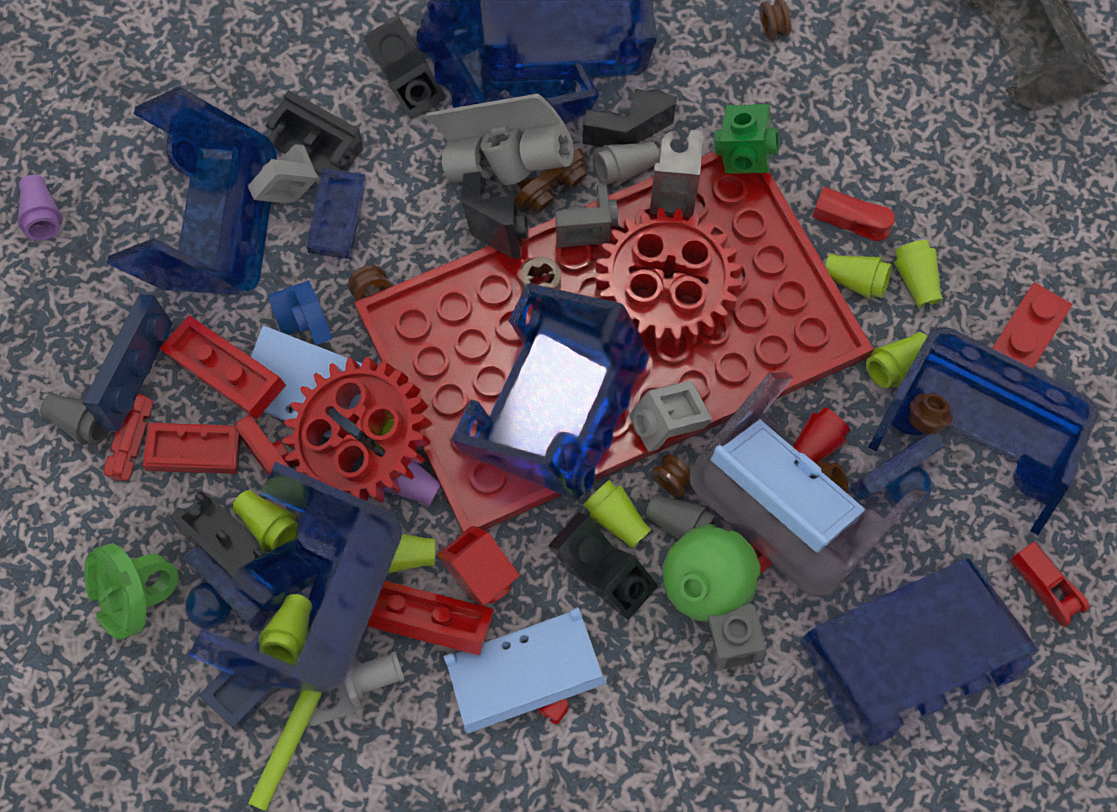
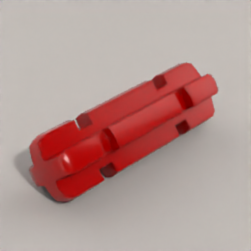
[103,394,153,481]

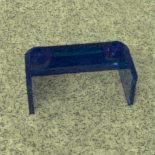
[107,86,277,295]
[868,327,1099,535]
[188,462,402,692]

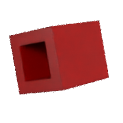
[437,525,520,606]

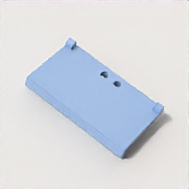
[251,326,363,441]
[710,419,866,553]
[444,607,607,733]

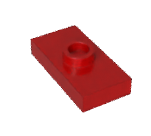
[236,414,307,506]
[143,423,241,474]

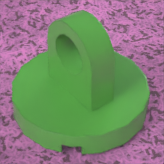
[84,543,179,640]

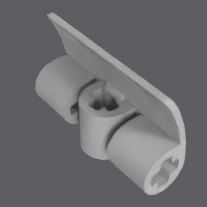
[424,94,574,185]

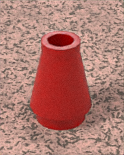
[792,407,851,463]

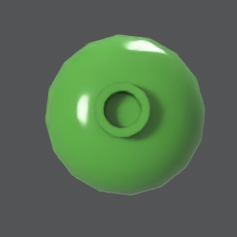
[662,524,760,622]

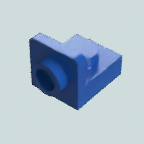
[268,280,332,345]

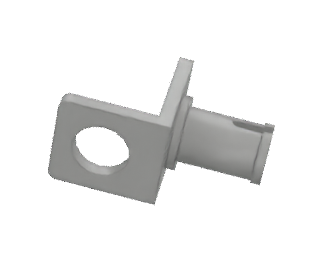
[298,651,405,726]

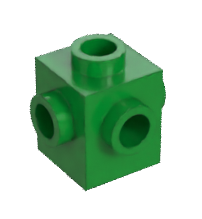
[714,104,780,174]

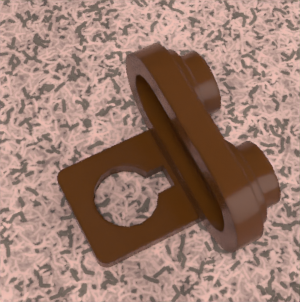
[515,148,589,214]

